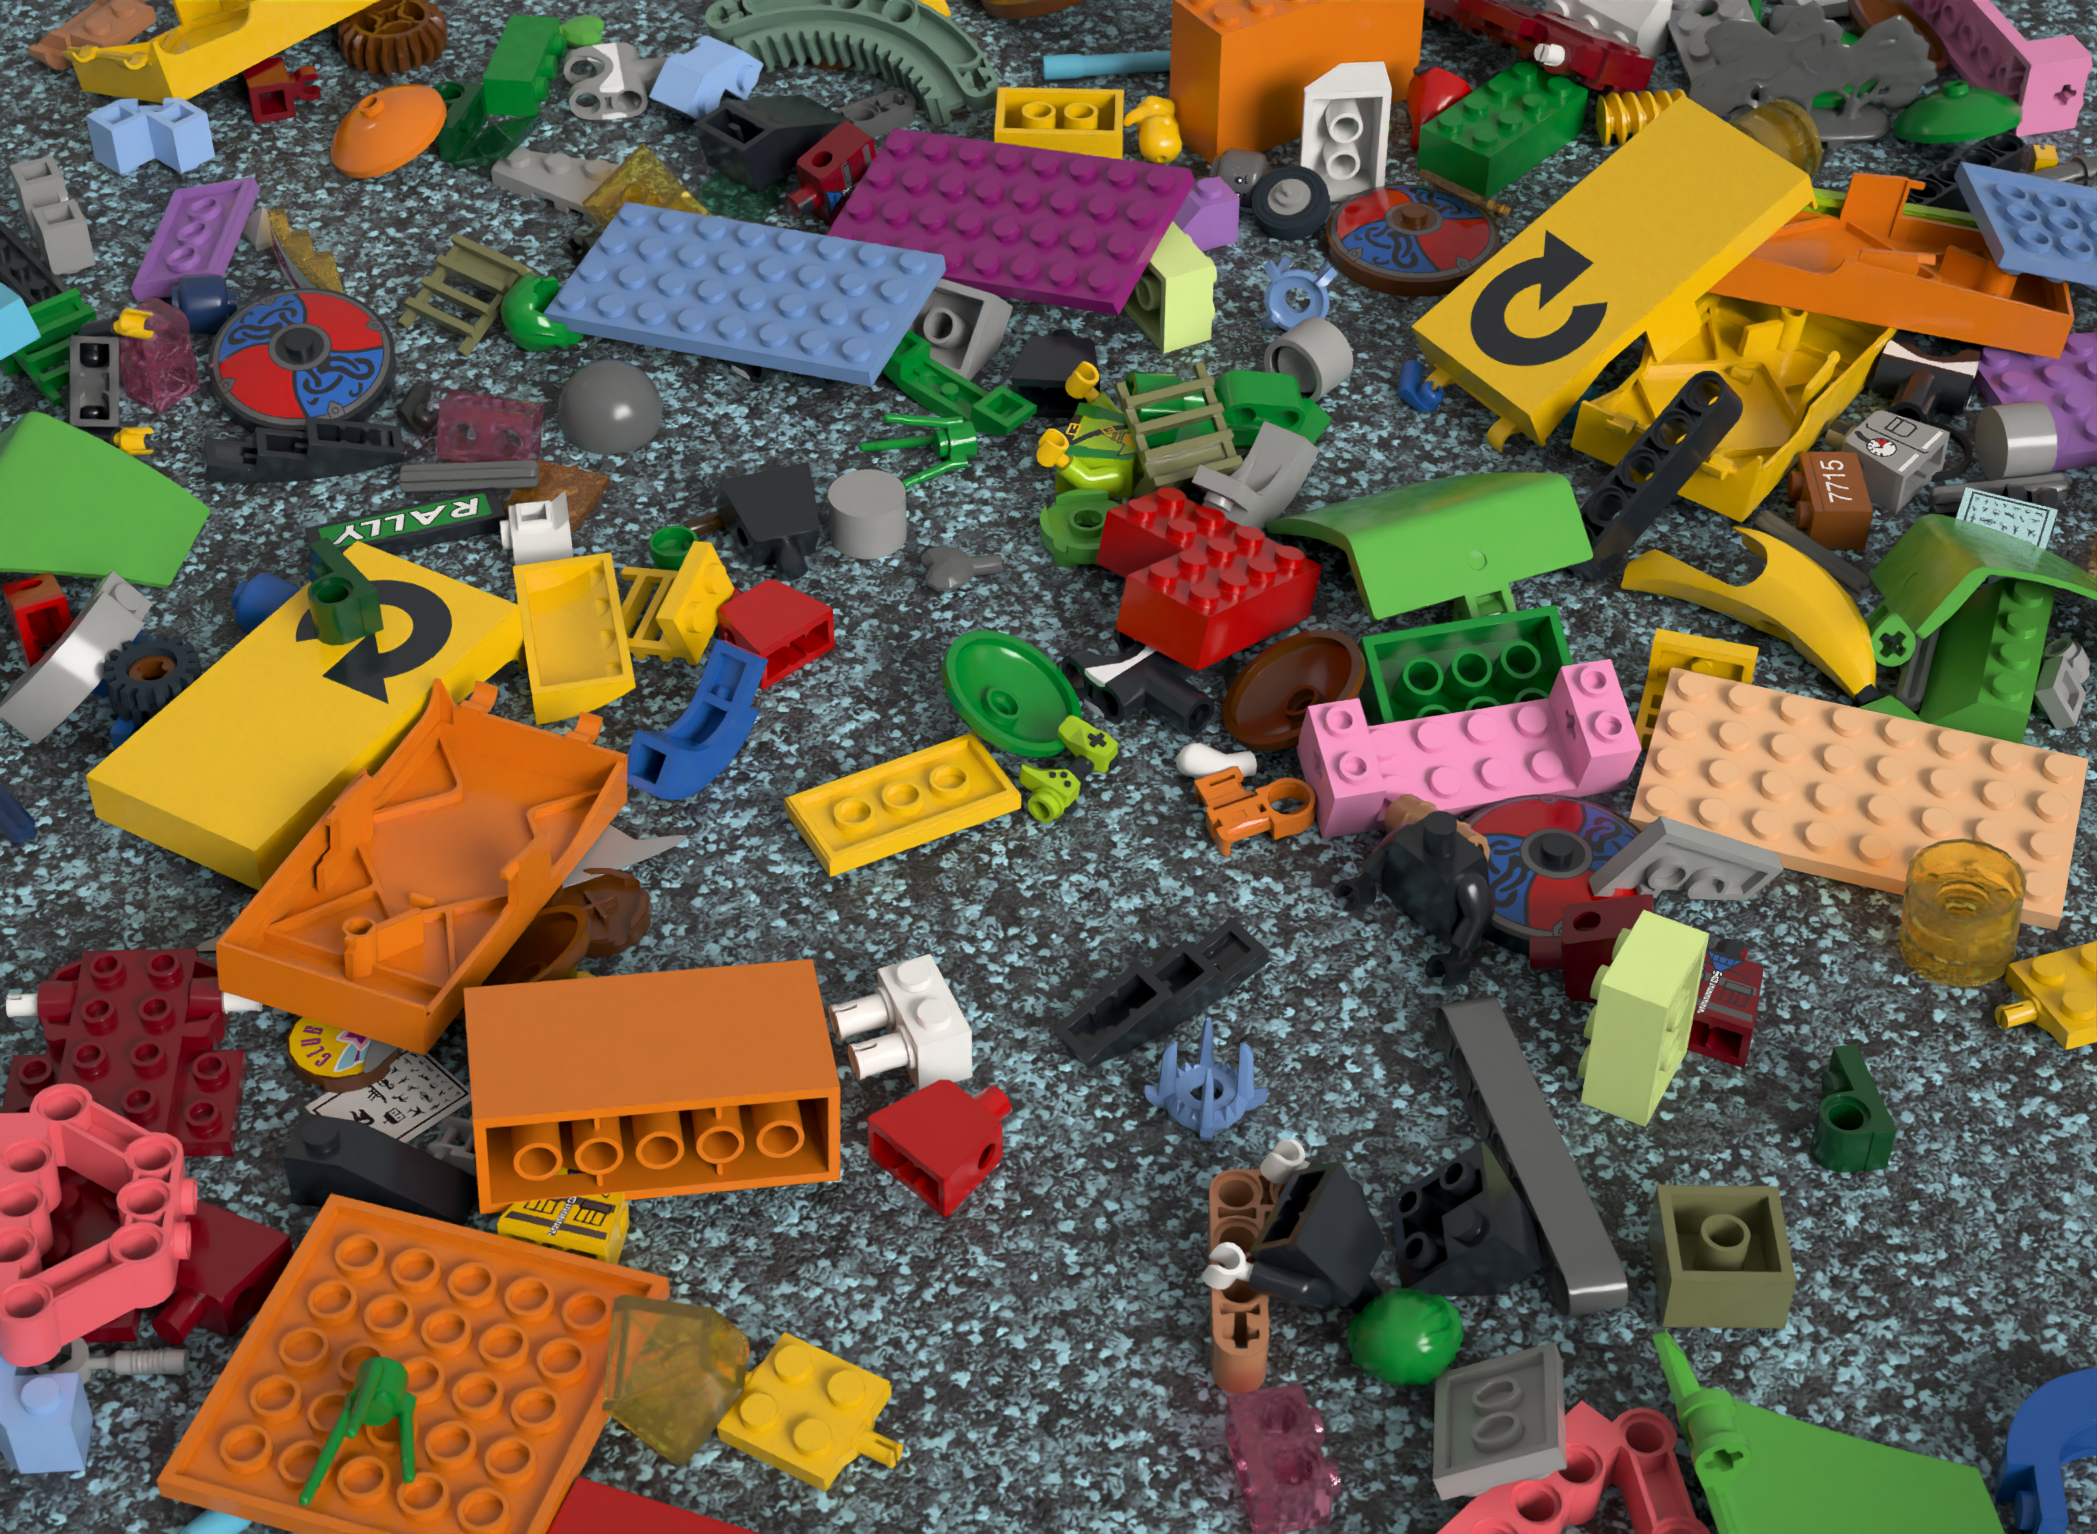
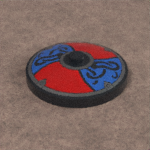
[208,288,397,434]
[1464,794,1662,956]

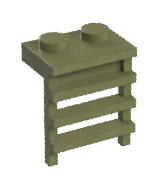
[398,233,536,357]
[1114,362,1244,499]

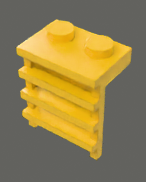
[621,541,734,665]
[1634,628,1759,750]

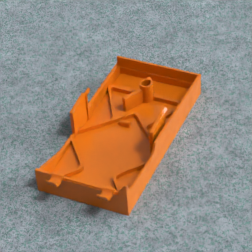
[1707,172,2075,359]
[215,678,628,1056]

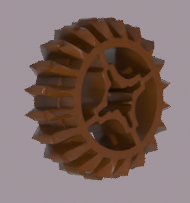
[337,0,448,76]

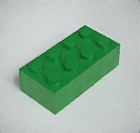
[1417,61,1588,202]

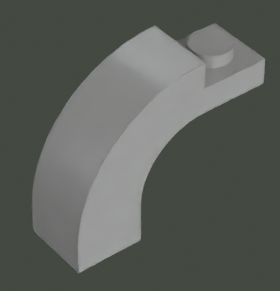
[1192,421,1319,530]
[0,571,153,745]

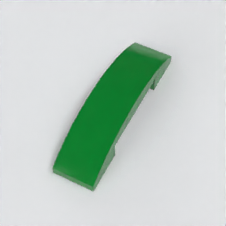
[882,330,1037,435]

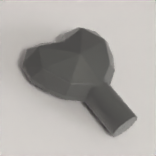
[921,545,1003,592]

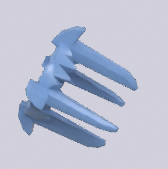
[1259,256,1337,331]
[1145,1016,1268,1142]

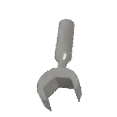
[33,1337,189,1385]

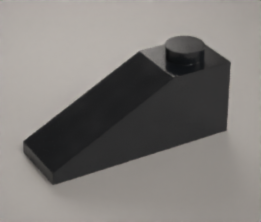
[283,1113,478,1226]

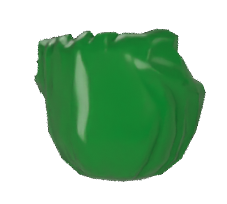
[501,273,584,352]
[1347,1287,1464,1387]

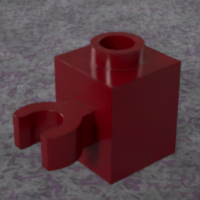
[242,56,321,124]

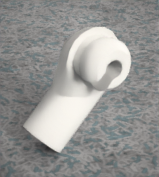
[1176,743,1257,780]

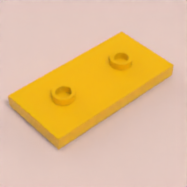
[784,732,1021,877]

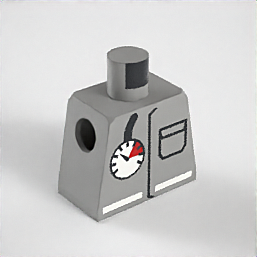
[1825,410,1950,513]

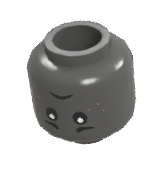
[1210,148,1273,208]

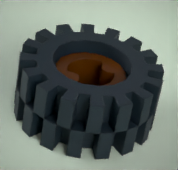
[103,634,202,726]

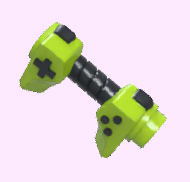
[1019,715,1119,823]

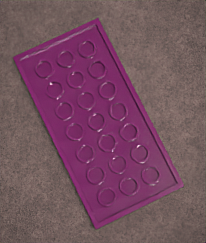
[826,128,1195,315]

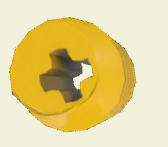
[1596,89,1686,147]

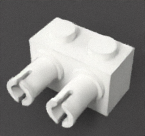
[828,954,972,1091]

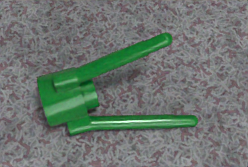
[859,413,978,489]
[298,1357,417,1506]

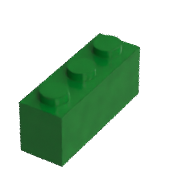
[483,15,567,117]

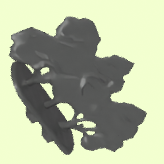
[1689,0,1938,150]

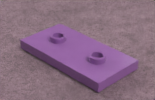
[131,177,260,301]

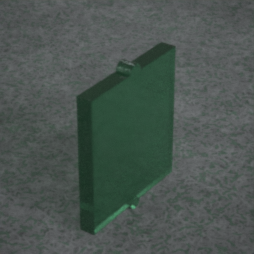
[451,114,543,170]
[692,170,787,222]

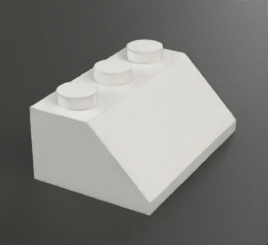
[1545,0,1673,58]
[1299,61,1392,202]

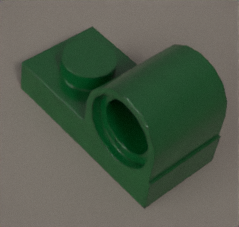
[431,81,488,164]
[307,537,384,646]
[1810,1044,1897,1173]

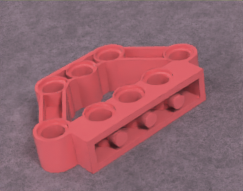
[0,1083,198,1367]
[1436,1400,1711,1534]

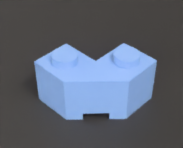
[649,35,763,121]
[86,98,215,175]
[0,1355,93,1474]

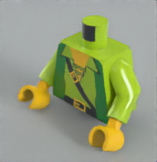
[1036,362,1145,498]

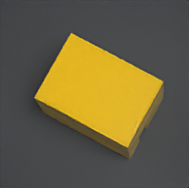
[2027,145,2058,173]

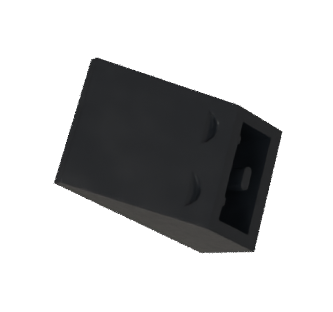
[693,94,854,193]

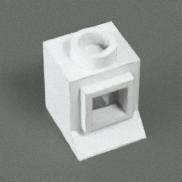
[500,490,573,566]

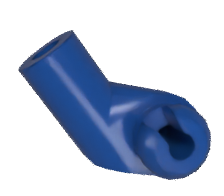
[1398,360,1444,413]

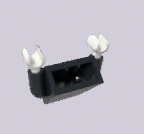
[1202,1138,1385,1314]

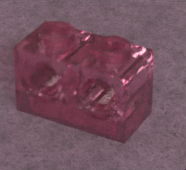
[119,297,200,414]
[436,390,544,463]
[1225,1384,1341,1534]

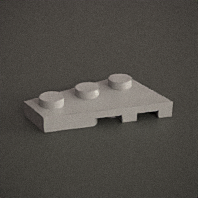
[491,147,627,226]
[1588,816,1784,901]

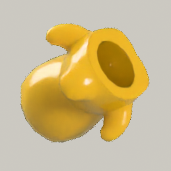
[1123,96,1182,164]

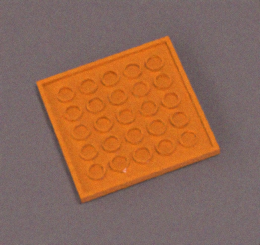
[156,1194,670,1534]

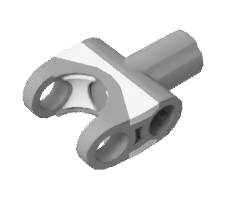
[563,42,669,120]

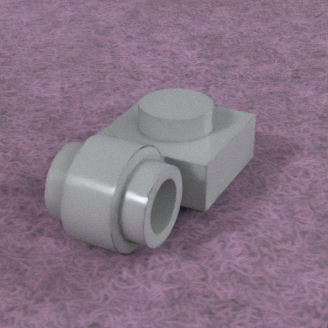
[2034,637,2090,730]

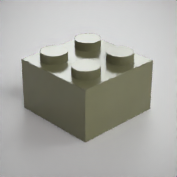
[1648,1185,1796,1328]

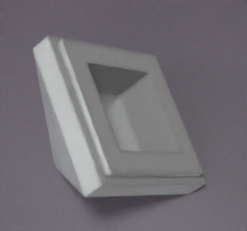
[242,207,296,251]

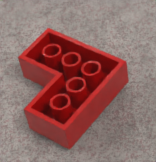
[1096,487,1322,671]

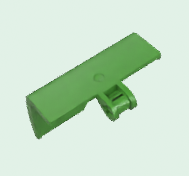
[0,412,210,589]
[1265,472,1593,622]
[1865,514,2097,667]
[1652,1330,2005,1534]

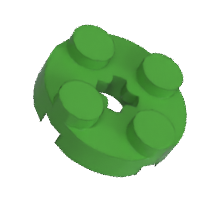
[1040,489,1127,568]

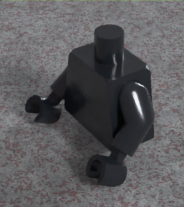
[1333,811,1495,987]

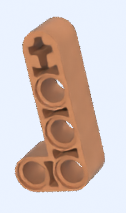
[1207,1169,1288,1395]

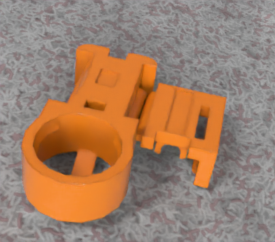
[1194,766,1316,856]

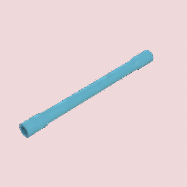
[1042,51,1171,81]

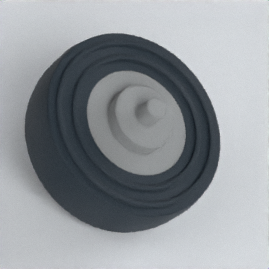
[1252,166,1330,241]

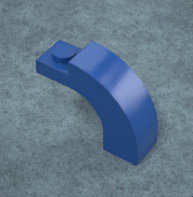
[627,639,768,800]
[1994,1368,2097,1534]

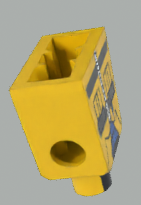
[497,1167,629,1265]

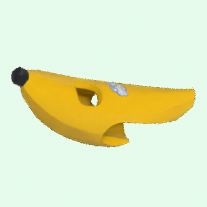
[1621,526,1884,706]

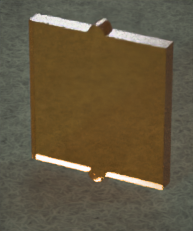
[1417,168,1511,216]
[503,460,610,532]

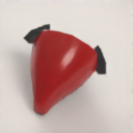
[1407,61,1473,152]

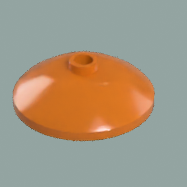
[330,84,447,178]

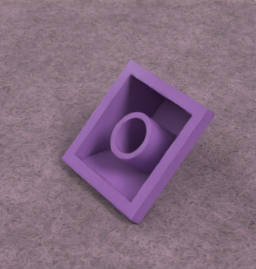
[1173,176,1240,251]

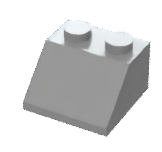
[908,278,1013,381]

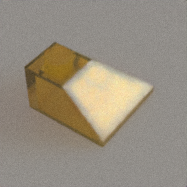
[582,143,712,230]
[602,1295,750,1466]

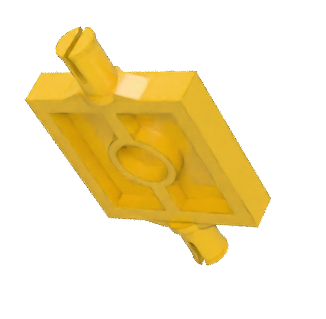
[1995,941,2097,1050]
[709,1332,903,1492]

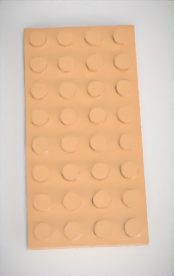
[1629,667,2089,931]

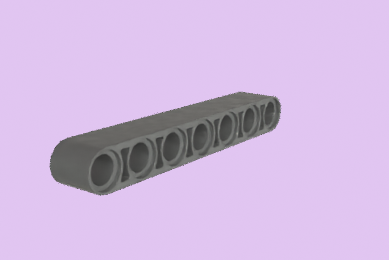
[1434,995,1628,1319]

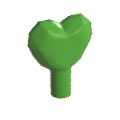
[560,15,605,48]

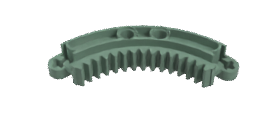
[705,0,1000,125]

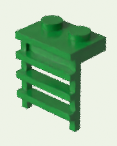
[0,288,136,406]

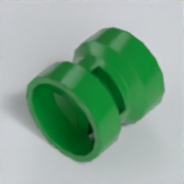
[649,526,698,589]

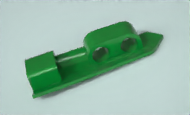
[1124,370,1332,449]

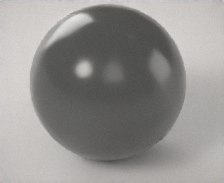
[558,359,663,454]

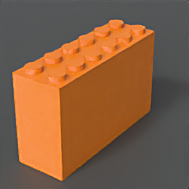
[1169,0,1425,165]
[463,959,840,1214]

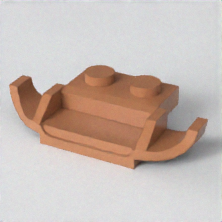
[27,0,157,70]

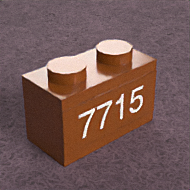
[1787,452,1873,550]

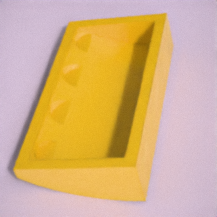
[512,552,636,725]

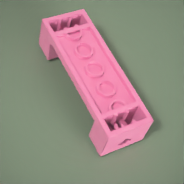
[1908,0,2092,137]
[1296,659,1642,839]

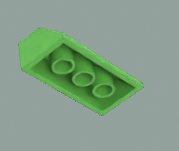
[1919,577,2056,744]

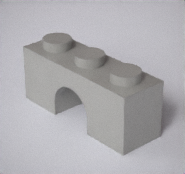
[9,155,96,275]

